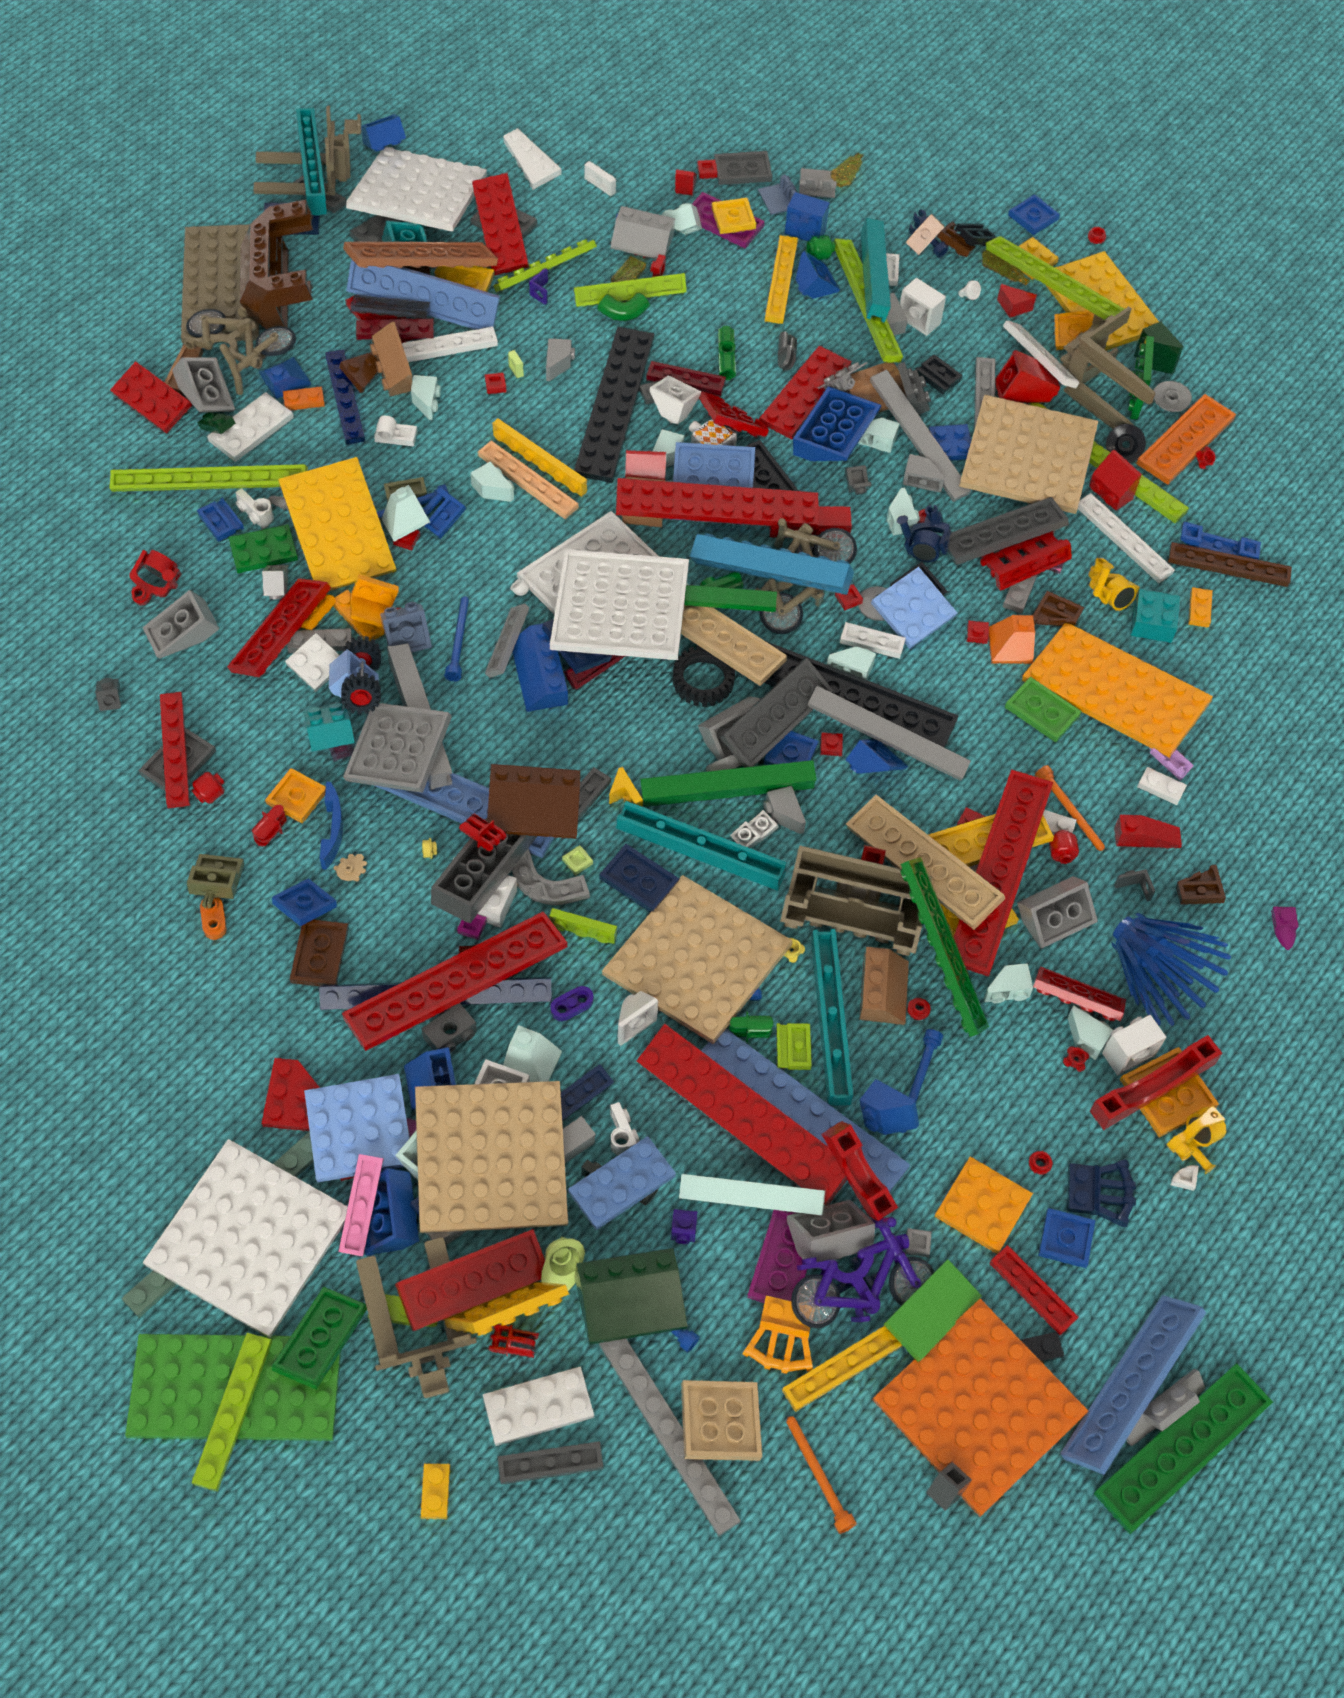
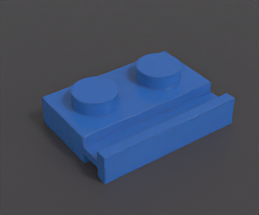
[197,497,244,542]

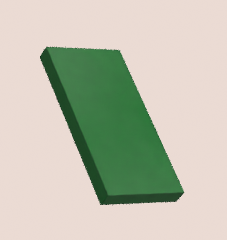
[271,1286,367,1390]

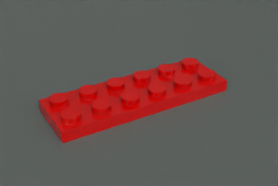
[472,173,529,276]
[759,346,852,440]
[227,578,331,678]
[395,1229,545,1332]

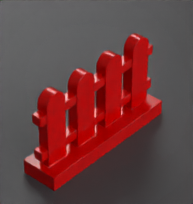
[980,531,1072,591]

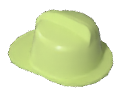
[541,1237,585,1291]

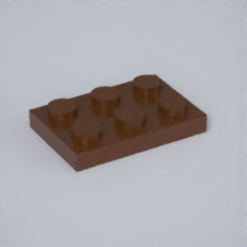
[289,919,349,987]

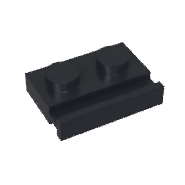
[955,224,997,246]
[916,354,963,395]

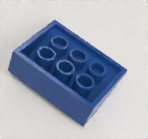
[793,386,881,461]

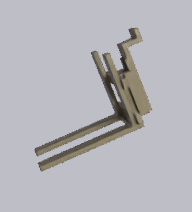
[253,106,362,196]
[356,1237,477,1399]

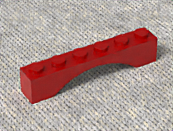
[1090,1035,1223,1130]

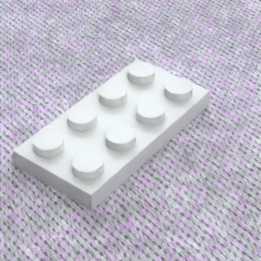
[207,392,294,462]
[482,1366,594,1446]

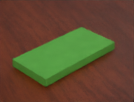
[884,1259,982,1362]

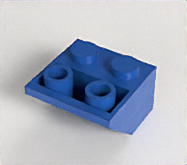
[361,114,406,151]
[404,1047,456,1110]

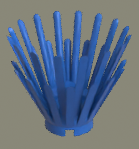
[1111,913,1231,1026]

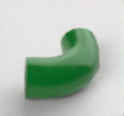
[597,293,650,322]

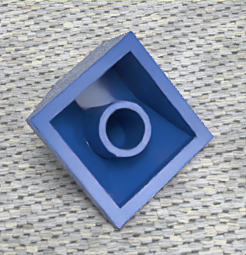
[796,251,840,299]
[259,357,311,399]
[845,739,908,774]

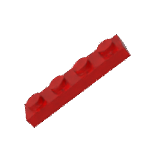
[989,1245,1079,1336]

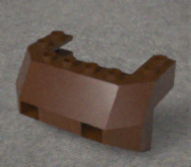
[240,200,313,334]

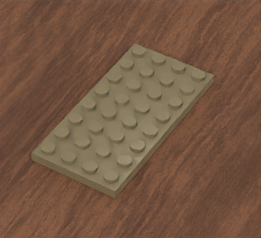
[181,224,260,343]

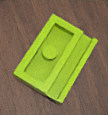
[776,1023,812,1070]

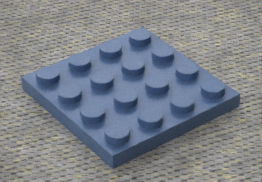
[671,442,755,525]

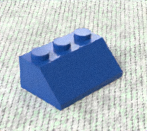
[364,1168,419,1255]

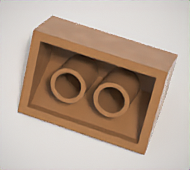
[370,322,412,397]
[845,362,907,413]
[859,947,909,1025]

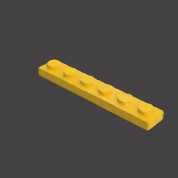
[765,235,798,324]
[493,418,587,497]
[782,1326,903,1412]

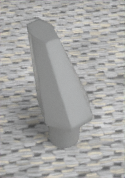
[267,496,288,510]

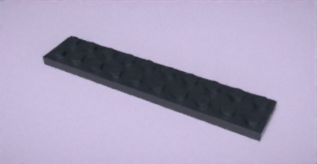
[574,327,655,483]
[764,641,959,748]

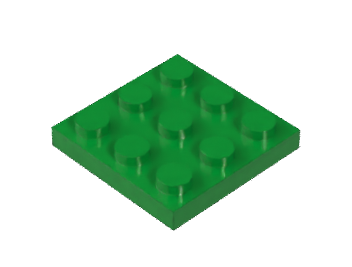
[1127,336,1154,420]

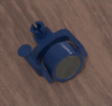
[896,505,951,562]

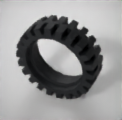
[673,646,735,707]

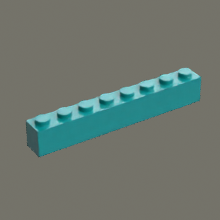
[296,108,327,215]

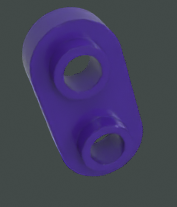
[550,986,594,1021]

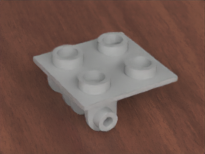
[799,168,837,198]
[818,362,868,392]

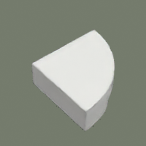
[1170,1165,1199,1191]

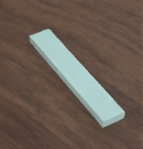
[679,1174,825,1215]

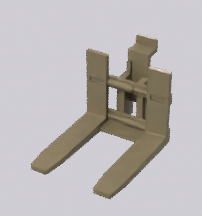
[1060,307,1155,429]

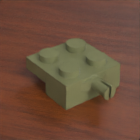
[187,854,244,908]

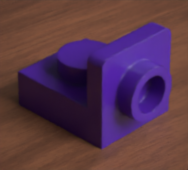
[671,1209,698,1245]

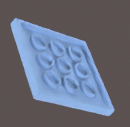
[304,1074,413,1183]

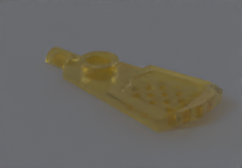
[830,153,864,188]
[982,250,1030,285]

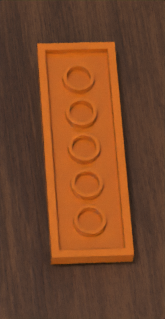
[1136,394,1236,485]

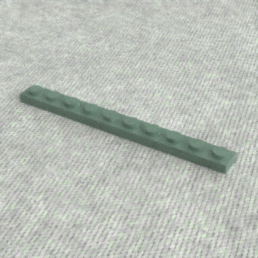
[121,1131,314,1318]

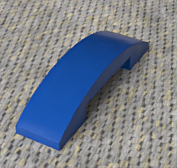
[1180,521,1261,560]
[320,782,343,869]

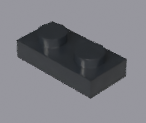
[1021,1332,1065,1362]

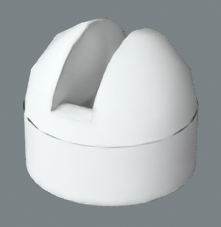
[510,578,529,596]

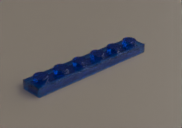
[325,349,365,445]

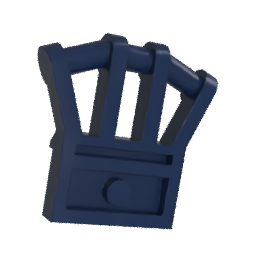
[1067,1159,1136,1227]

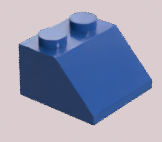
[860,1079,919,1135]

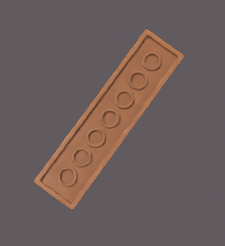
[343,242,498,268]

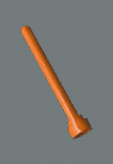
[1034,765,1105,851]
[786,1416,857,1534]

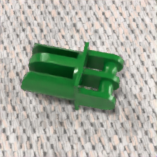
[729,1011,774,1042]

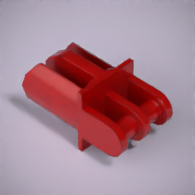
[252,805,287,847]
[459,813,507,851]
[488,1324,539,1358]

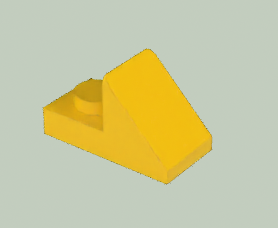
[609,767,643,807]

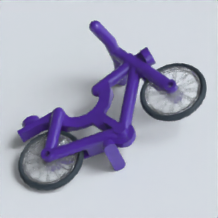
[791,1217,934,1328]

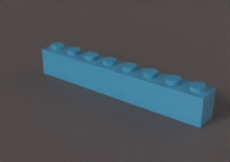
[690,533,854,595]

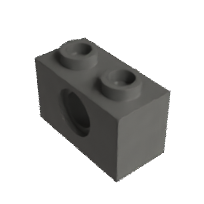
[421,1003,477,1054]

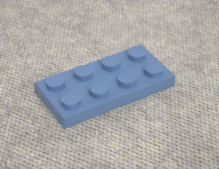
[568,1136,676,1230]

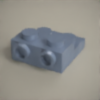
[380,602,432,653]

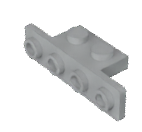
[1126,1369,1205,1446]

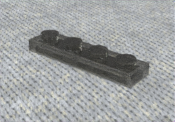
[351,295,430,319]

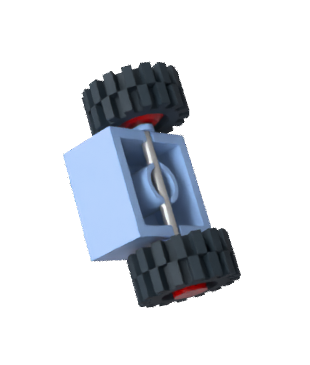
[329,636,381,715]

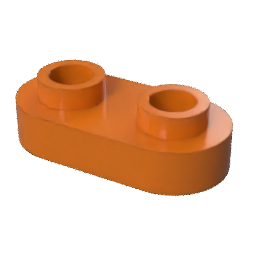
[200,897,227,940]

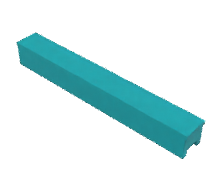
[860,217,891,322]
[616,801,787,891]
[811,929,853,1106]

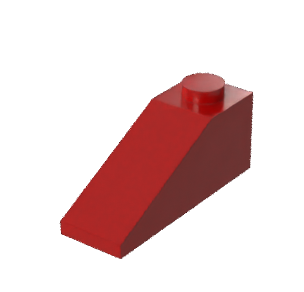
[1114,814,1182,848]

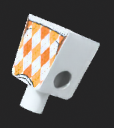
[689,420,737,446]

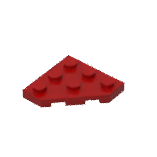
[699,391,769,437]
[261,1058,320,1131]

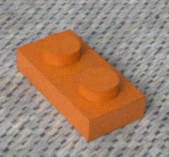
[283,386,325,411]

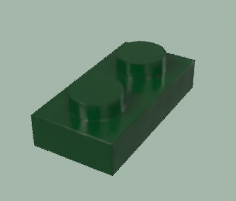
[197,412,236,434]

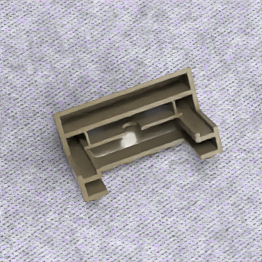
[780,845,932,956]

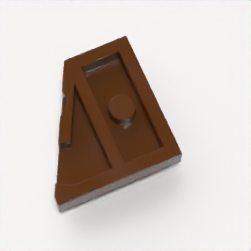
[937,221,976,257]
[339,352,379,393]

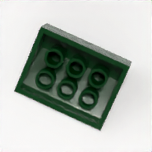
[575,1248,687,1345]

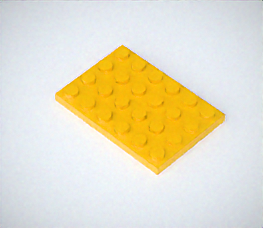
[1046,251,1159,351]
[278,457,396,591]

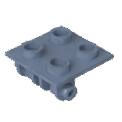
[758,175,798,215]

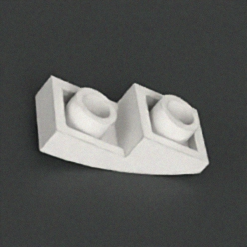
[730,810,779,848]

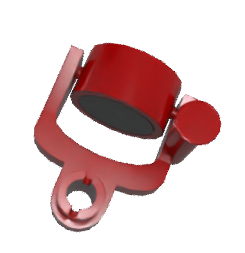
[129,550,182,606]

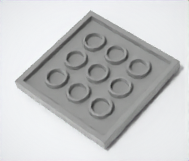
[343,703,452,793]

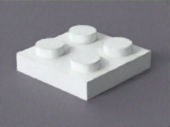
[285,633,340,692]

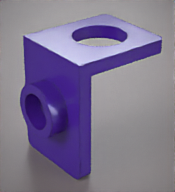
[529,268,548,305]

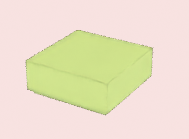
[508,350,524,378]
[562,845,593,876]

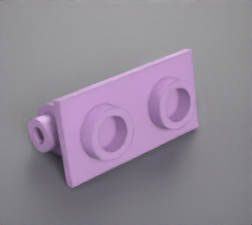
[1149,748,1194,781]

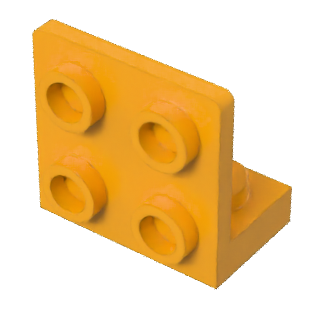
[350,574,399,628]

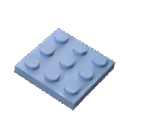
[871,567,957,649]

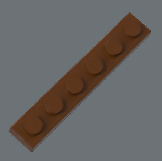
[1168,542,1292,587]

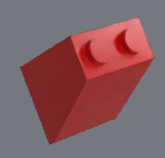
[995,350,1060,402]

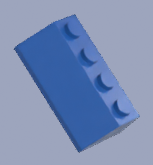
[512,623,568,712]

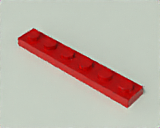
[160,692,190,809]

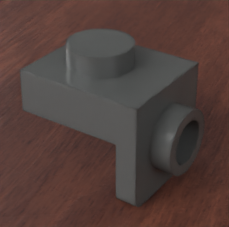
[845,465,872,495]
[95,678,121,711]

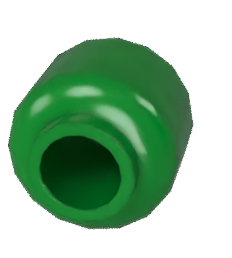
[806,235,835,260]

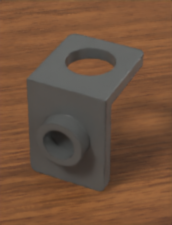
[1114,869,1155,901]

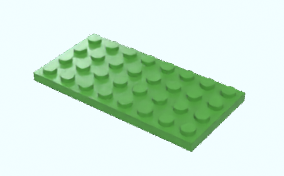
[125,1334,341,1441]

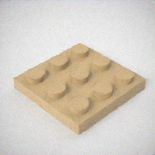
[681,1380,762,1461]

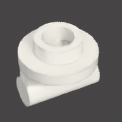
[958,280,981,300]

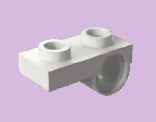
[374,415,417,446]
[235,488,274,529]
[610,1102,639,1155]

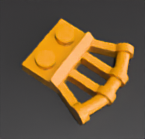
[742,1296,815,1374]

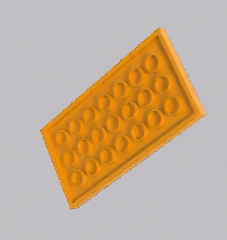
[1022,623,1213,758]

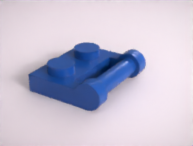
[423,487,466,539]

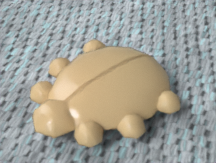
[334,854,367,882]

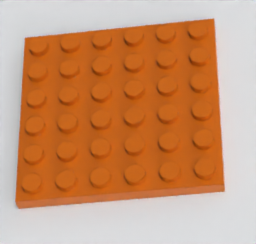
[873,1299,1089,1517]

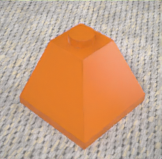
[988,615,1035,664]

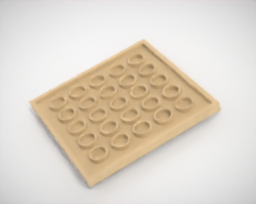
[959,395,1098,514]
[602,875,792,1044]
[415,1081,568,1233]

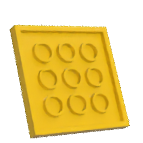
[444,1282,569,1336]

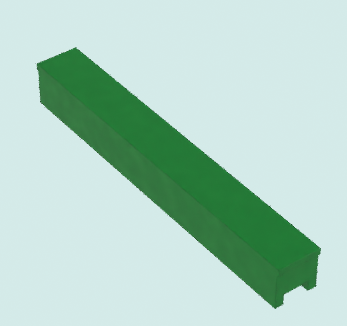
[640,760,816,807]

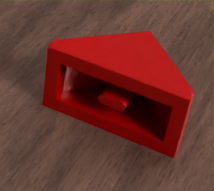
[675,169,697,196]
[997,284,1037,318]

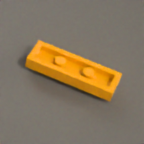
[333,589,385,641]

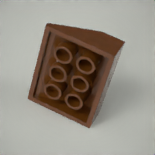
[487,764,581,839]

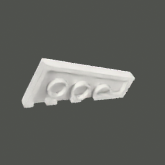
[503,128,561,189]

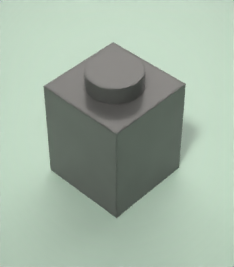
[926,1462,972,1511]

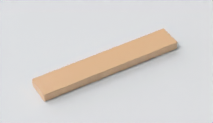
[478,440,579,519]

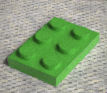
[1005,677,1082,743]

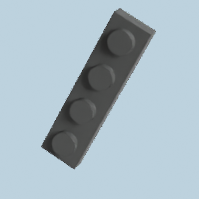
[497,1441,603,1485]

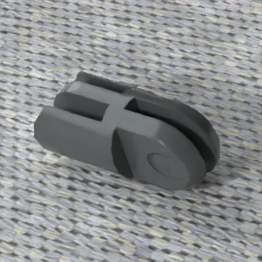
[777,331,797,371]

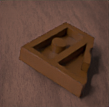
[1033,591,1084,626]
[1176,864,1226,905]

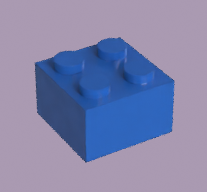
[785,192,830,241]

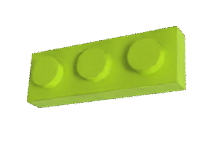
[549,908,617,944]

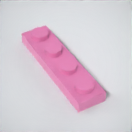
[339,1154,384,1256]

